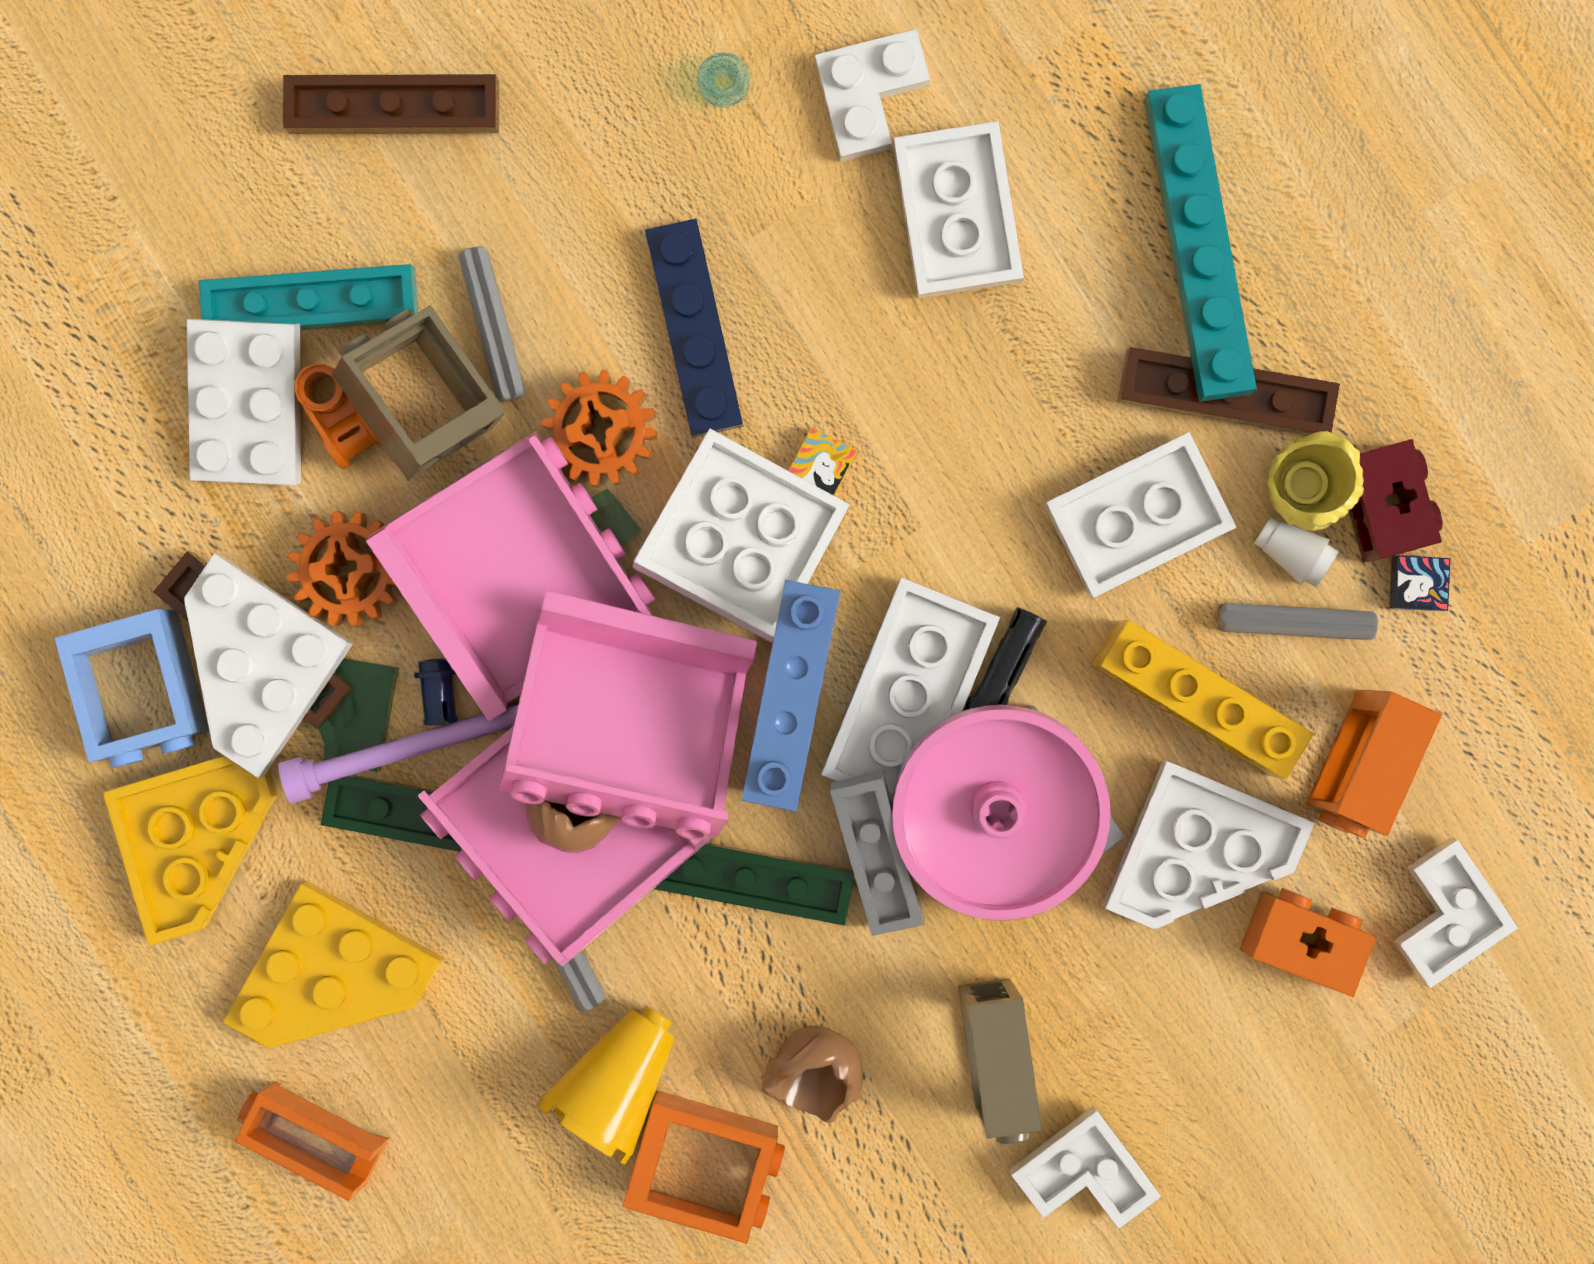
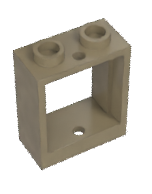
[332,305,506,481]
[958,979,1042,1144]

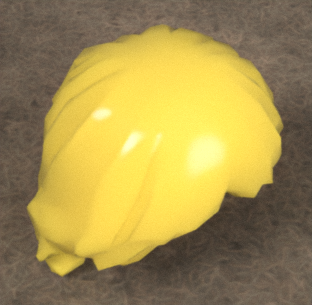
[1266,431,1364,531]

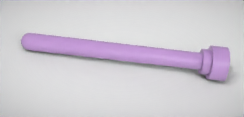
[278,703,519,804]

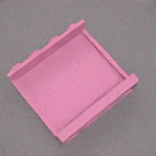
[366,431,655,721]
[499,590,757,840]
[418,727,712,967]

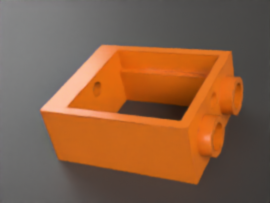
[1306,689,1442,839]
[622,1090,785,1244]

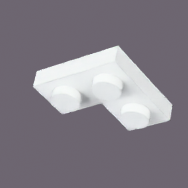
[815,29,930,162]
[1393,838,1518,988]
[1009,1105,1161,1229]

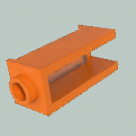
[234,1081,389,1201]

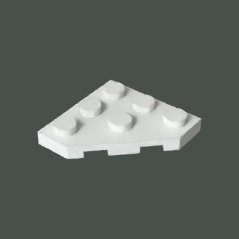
[184,554,354,778]
[1102,760,1315,929]

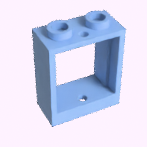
[54,609,210,769]

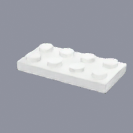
[821,577,1000,800]

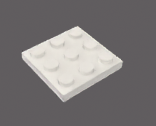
[632,429,850,643]

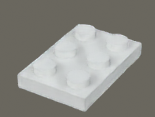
[893,121,1024,299]
[186,319,301,485]
[1043,432,1236,599]

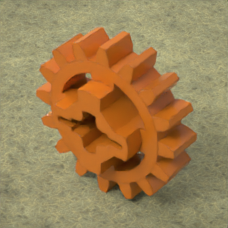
[541,370,658,488]
[287,511,398,626]

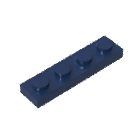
[645,218,744,438]

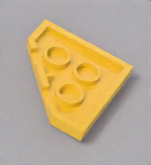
[103,756,277,946]
[223,881,444,1049]

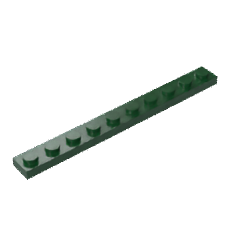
[320,775,854,926]

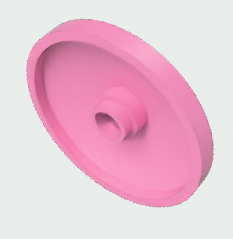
[892,705,1111,920]

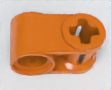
[294,363,383,470]

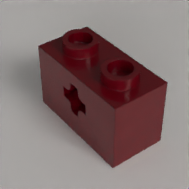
[1348,439,1443,563]

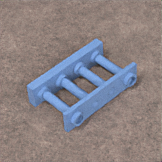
[741,580,841,812]

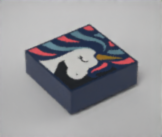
[1389,555,1451,611]

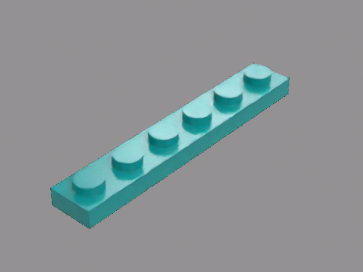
[1144,84,1257,402]

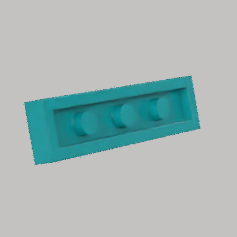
[199,264,418,330]

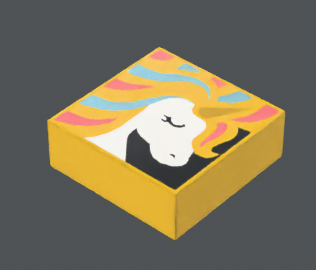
[788,426,858,496]

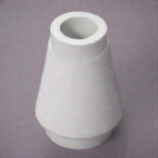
[1253,517,1339,587]

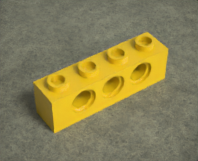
[1090,620,1314,780]

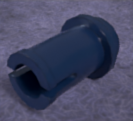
[414,658,458,725]

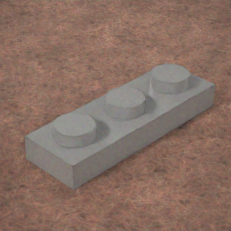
[830,771,924,936]

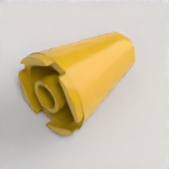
[536,1005,675,1165]

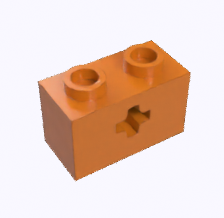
[1239,888,1377,998]

